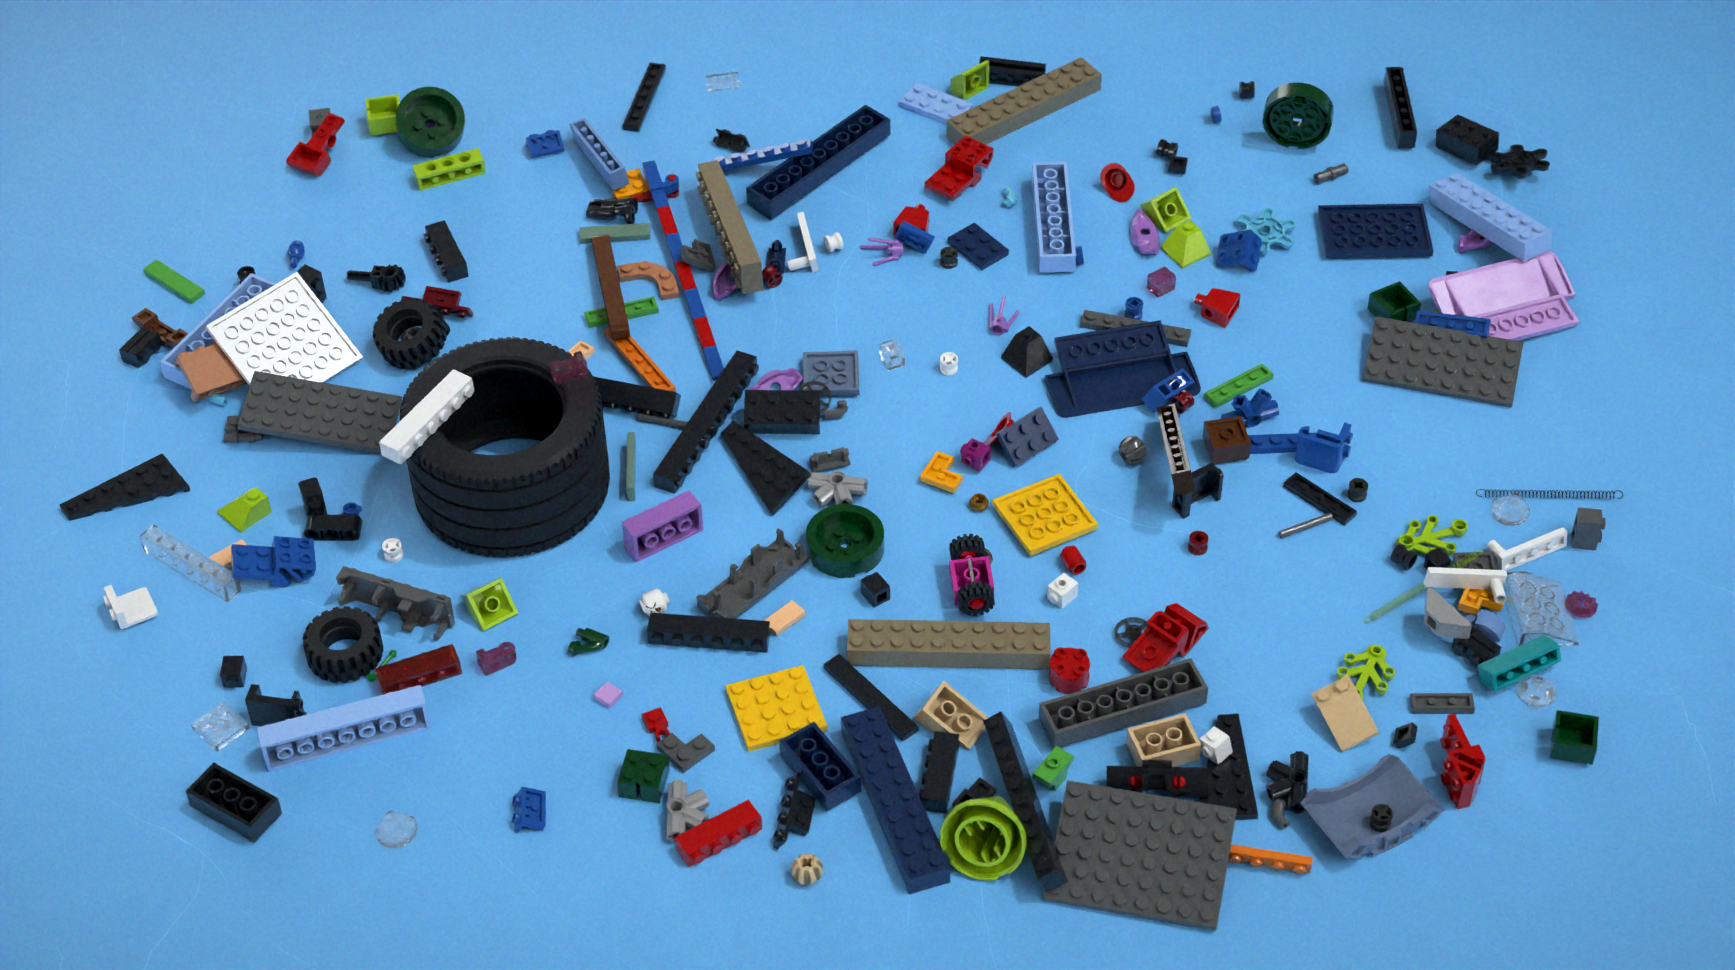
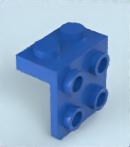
[1216,229,1262,272]

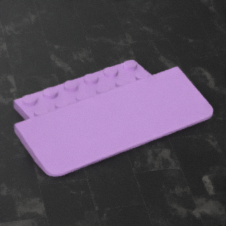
[1428,251,1579,341]

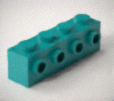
[1478,635,1561,692]

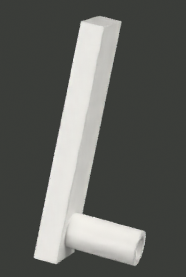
[787,212,819,273]
[1486,527,1568,571]
[1424,567,1507,603]

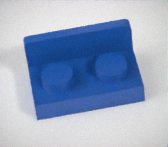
[526,130,565,158]
[894,221,935,254]
[512,786,546,832]

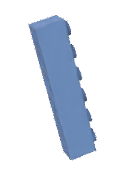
[570,117,629,190]

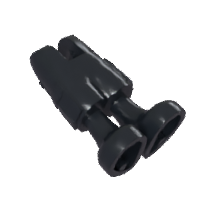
[586,197,638,224]

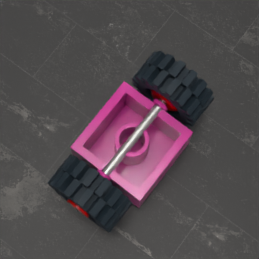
[949,534,995,616]

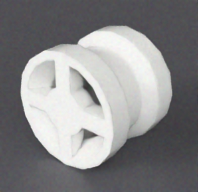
[823,232,843,253]
[940,352,958,376]
[382,538,404,563]

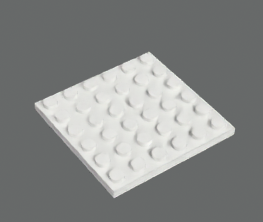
[205,272,363,386]

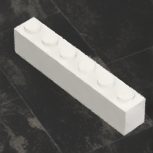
[379,369,474,465]

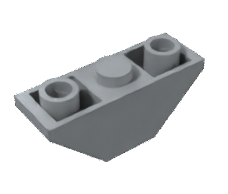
[1423,587,1472,639]

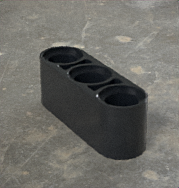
[304,514,363,541]

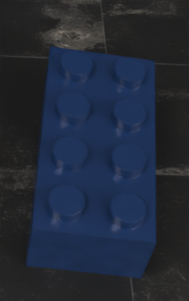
[779,722,861,811]

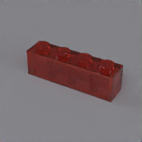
[375,644,462,695]

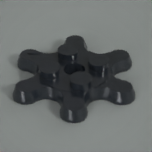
[1489,144,1550,179]

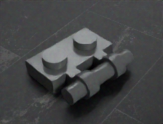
[224,416,263,443]

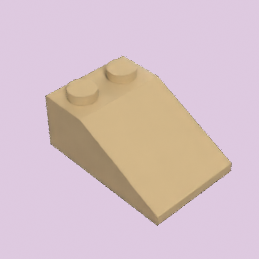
[1311,675,1380,752]
[913,681,988,750]

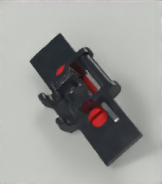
[1106,760,1209,798]

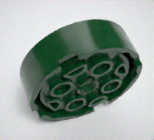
[1262,82,1334,149]
[396,87,465,157]
[806,504,884,578]

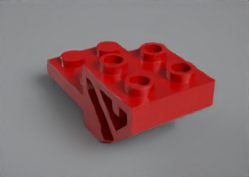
[925,135,993,201]
[1122,603,1209,672]
[1440,714,1486,810]

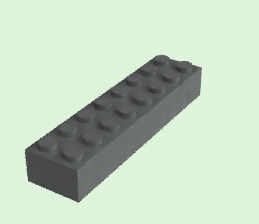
[1039,658,1208,748]

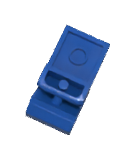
[231,536,316,587]

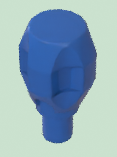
[288,240,305,268]

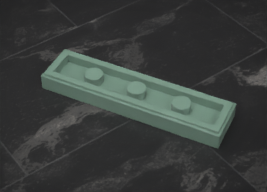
[580,223,650,243]
[626,432,636,501]

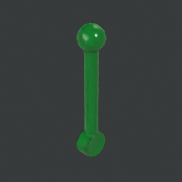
[367,650,397,682]

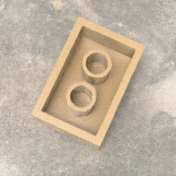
[1126,713,1201,767]

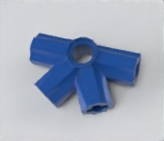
[1221,388,1280,427]

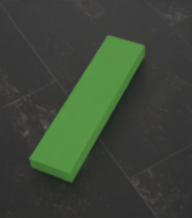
[143,259,205,304]
[584,296,659,328]
[1204,364,1274,409]

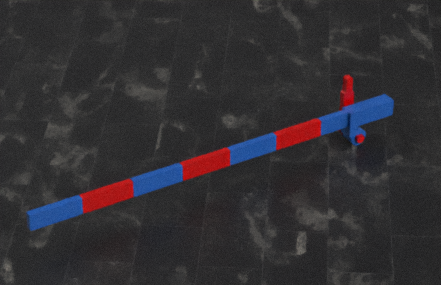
[630,160,724,381]

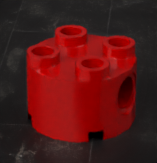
[1049,647,1090,694]

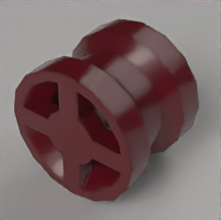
[762,265,783,288]
[1170,390,1194,414]
[1188,531,1209,556]

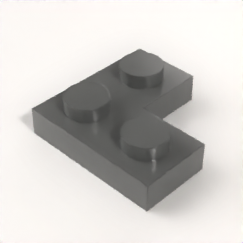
[680,239,716,272]
[656,733,715,773]

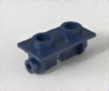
[767,240,786,273]

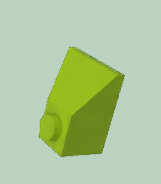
[950,60,989,100]
[1140,186,1192,233]
[1161,220,1211,269]
[217,487,272,533]
[460,577,518,631]

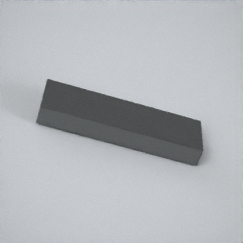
[1410,693,1475,714]

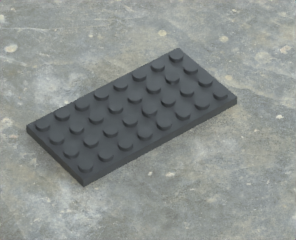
[1363,316,1524,408]
[238,371,403,454]

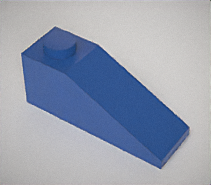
[1141,368,1195,413]

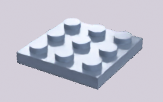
[803,351,860,396]

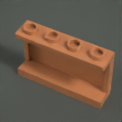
[174,342,248,402]

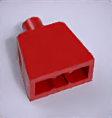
[893,204,929,236]
[1194,288,1241,328]

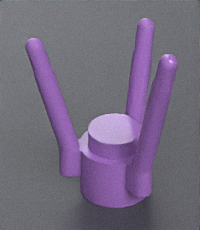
[860,238,903,266]
[988,296,1019,335]

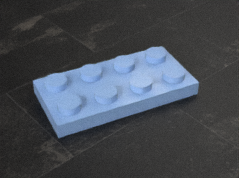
[899,83,974,124]

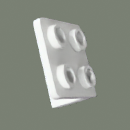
[103,585,158,629]

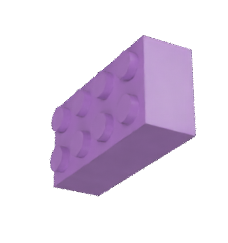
[622,490,703,563]

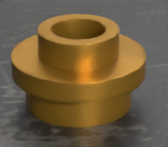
[969,493,989,511]

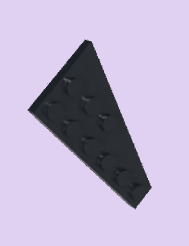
[720,420,811,516]
[59,453,190,521]
[1199,714,1258,820]

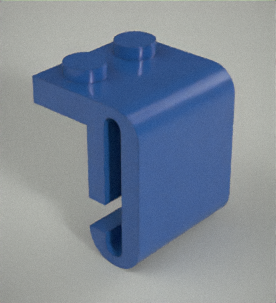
[1295,422,1353,473]

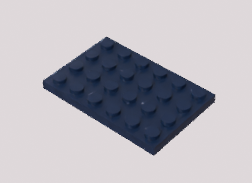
[1317,203,1433,258]

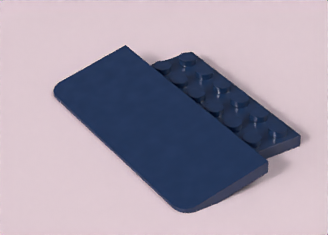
[1044,320,1201,418]

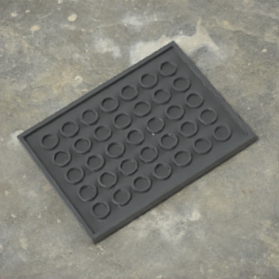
[1044,780,1237,931]

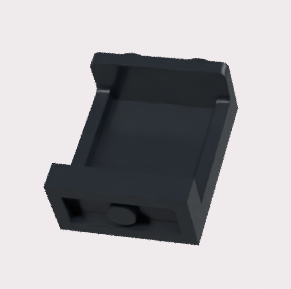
[1172,462,1224,519]
[245,684,307,727]

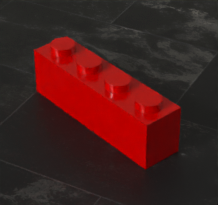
[675,799,762,867]

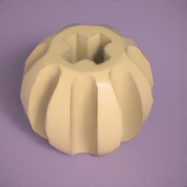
[791,853,823,885]

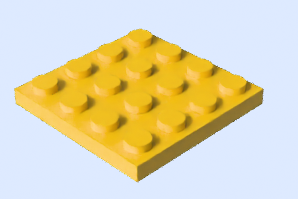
[992,473,1098,556]
[725,665,828,752]

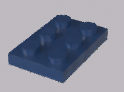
[948,222,1009,270]
[996,406,1059,467]

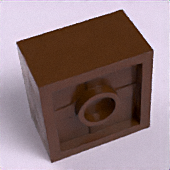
[1202,416,1251,464]

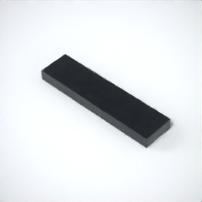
[1283,472,1357,526]

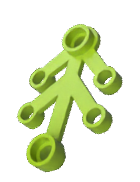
[1396,515,1468,556]
[1336,645,1395,701]

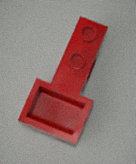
[286,113,345,177]

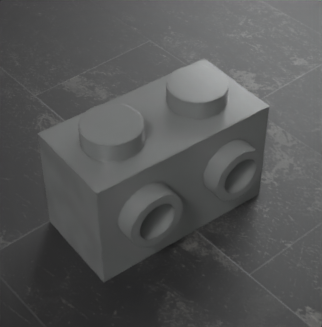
[1571,507,1606,550]

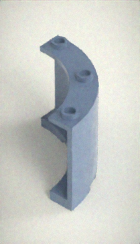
[1301,753,1444,859]

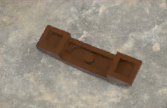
[132,308,188,348]

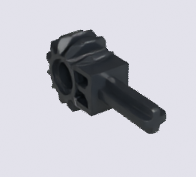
[347,264,406,293]

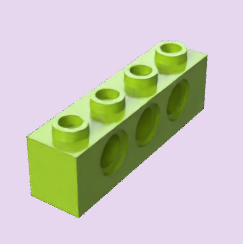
[412,148,486,191]

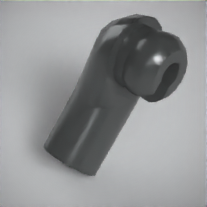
[824,400,848,420]
[1270,799,1289,830]

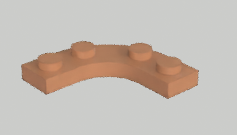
[617,261,679,300]

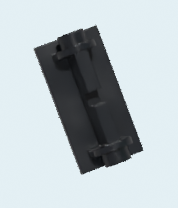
[713,129,750,153]

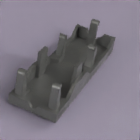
[696,528,809,619]
[336,566,455,640]

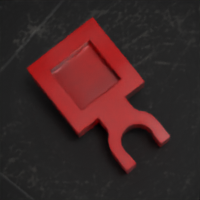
[642,707,670,742]

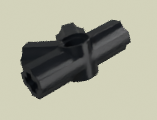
[1266,751,1309,813]

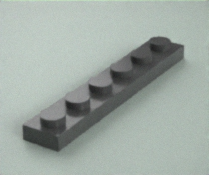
[1080,310,1191,347]

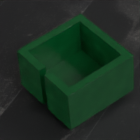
[1367,281,1421,322]
[1550,710,1599,765]
[617,749,670,803]

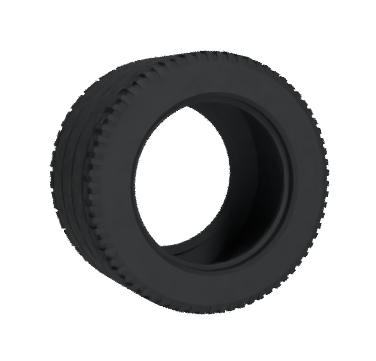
[400,337,610,558]

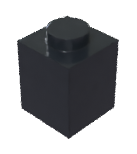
[860,572,890,608]
[220,655,247,688]

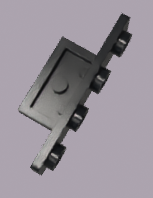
[773,772,816,850]

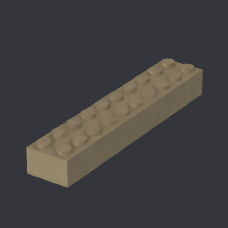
[947,57,1102,145]
[696,160,764,295]
[847,619,1050,670]

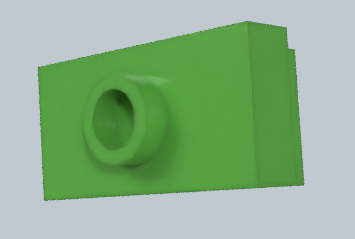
[1032,746,1074,791]

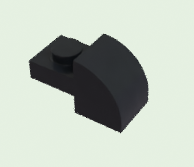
[952,777,997,808]

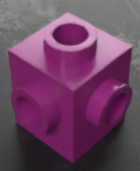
[960,438,991,471]

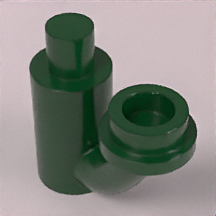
[568,628,609,656]

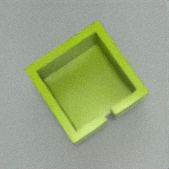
[365,94,400,136]

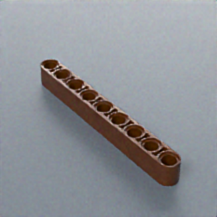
[591,234,630,340]

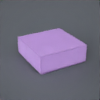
[594,682,623,708]

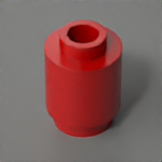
[1060,546,1086,575]

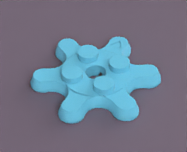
[1237,207,1296,255]

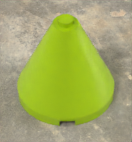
[940,796,1027,880]

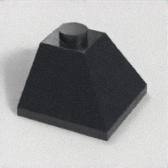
[1001,326,1053,378]

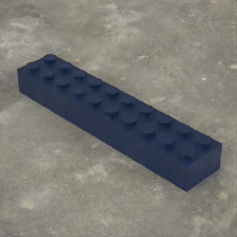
[746,104,891,219]
[841,706,950,895]

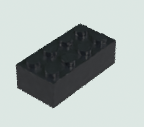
[744,390,821,434]
[186,762,282,843]

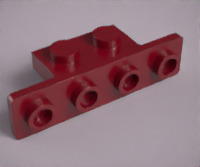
[401,286,474,318]

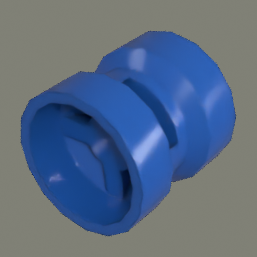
[1124,297,1143,320]

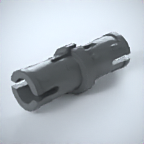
[1313,163,1349,184]

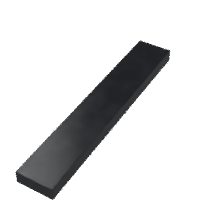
[622,62,666,132]
[824,654,919,741]

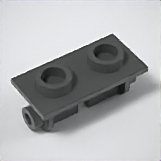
[809,447,851,472]

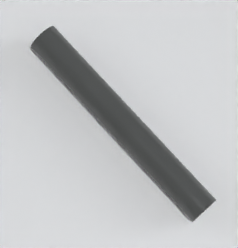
[638,413,688,429]
[1278,513,1333,539]

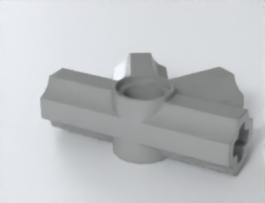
[808,471,868,507]
[666,780,709,842]

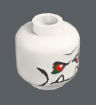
[639,588,670,616]

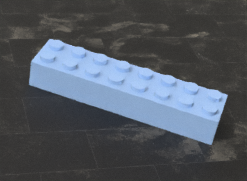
[1032,162,1076,273]
[1429,173,1553,262]
[160,273,276,390]
[257,685,431,772]

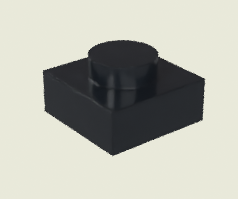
[1168,156,1188,174]
[1393,722,1418,749]

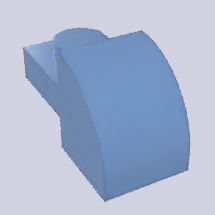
[1463,609,1505,642]

